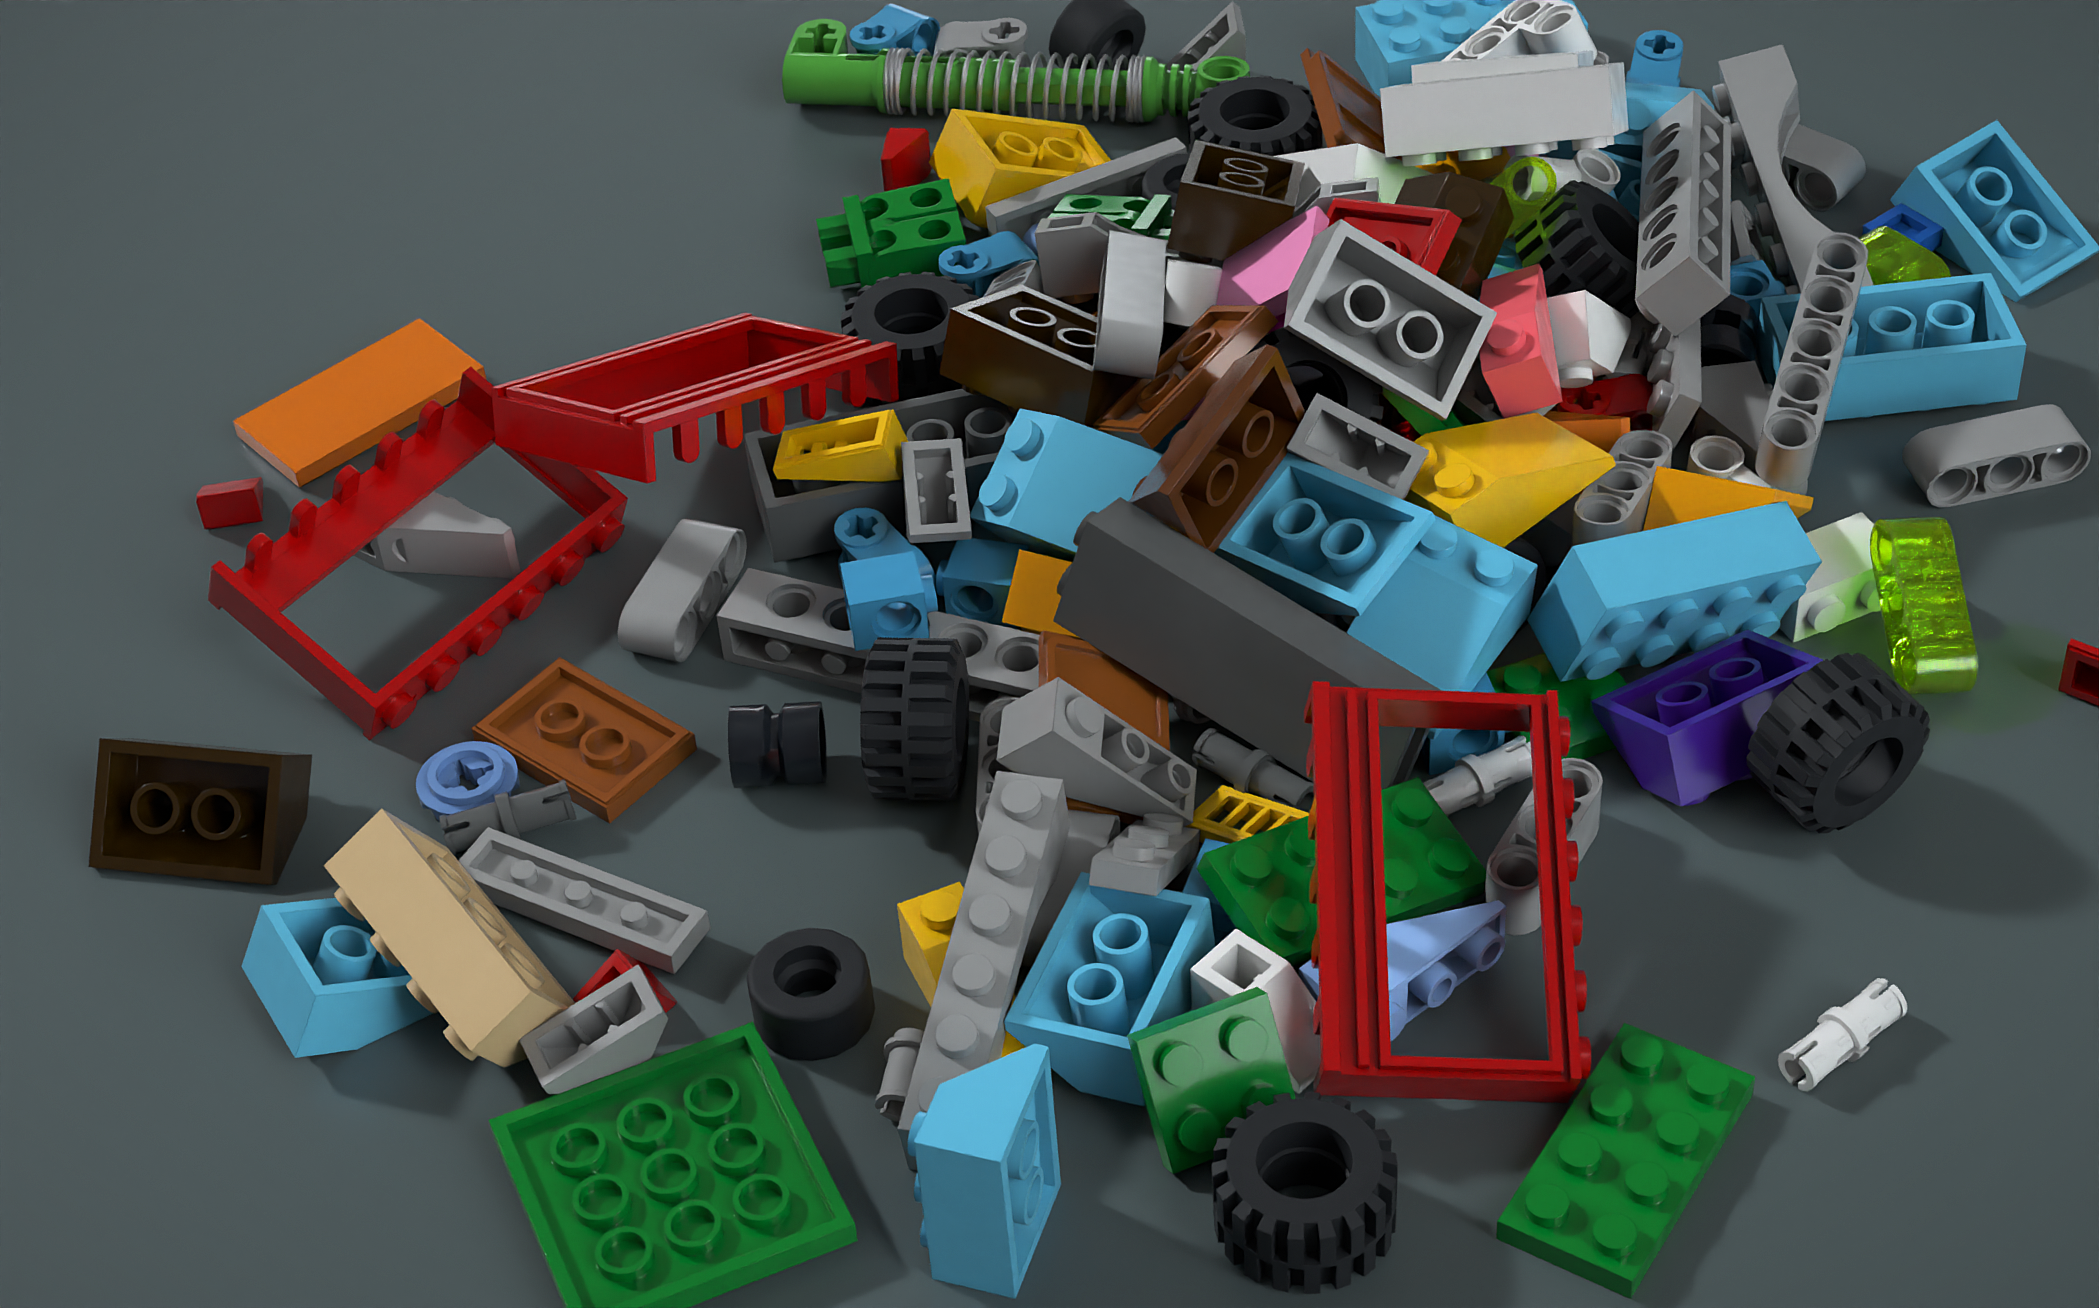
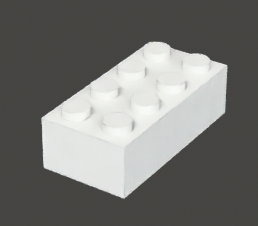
[1380,62,1629,166]

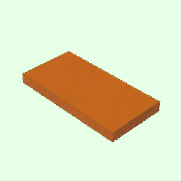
[233,318,486,488]

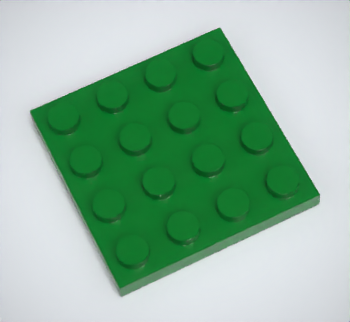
[488,1022,858,1308]

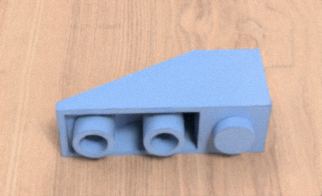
[1299,900,1506,1041]

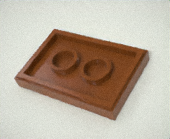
[1093,305,1279,449]
[471,657,697,824]

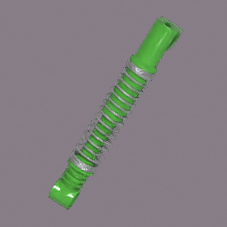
[782,19,1250,123]

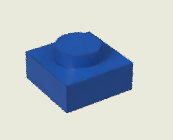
[1861,203,1944,268]

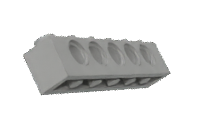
[1635,90,1731,337]
[717,568,1040,722]

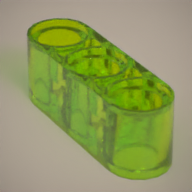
[1870,517,1978,695]

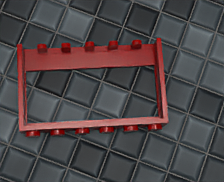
[491,312,899,484]
[208,366,628,741]
[1304,681,1591,1103]

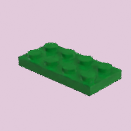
[1196,777,1486,966]
[1496,1023,1755,1299]

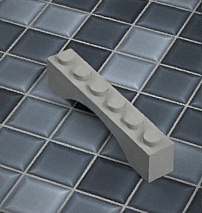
[1712,44,1874,295]
[1035,177,1381,304]
[897,771,1070,1170]

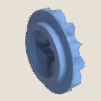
[416,741,520,821]

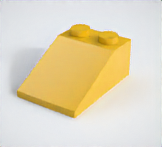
[929,109,1111,228]
[1404,412,1616,548]

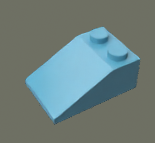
[1890,120,2099,302]
[970,408,1164,562]
[1216,453,1436,616]
[1346,515,1538,741]
[242,898,433,1058]

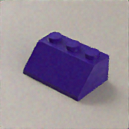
[1591,629,1823,807]

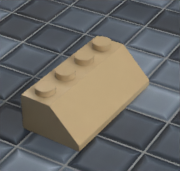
[324,808,575,1068]

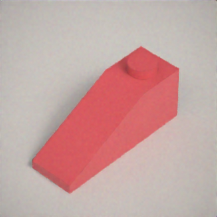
[1479,264,1563,418]

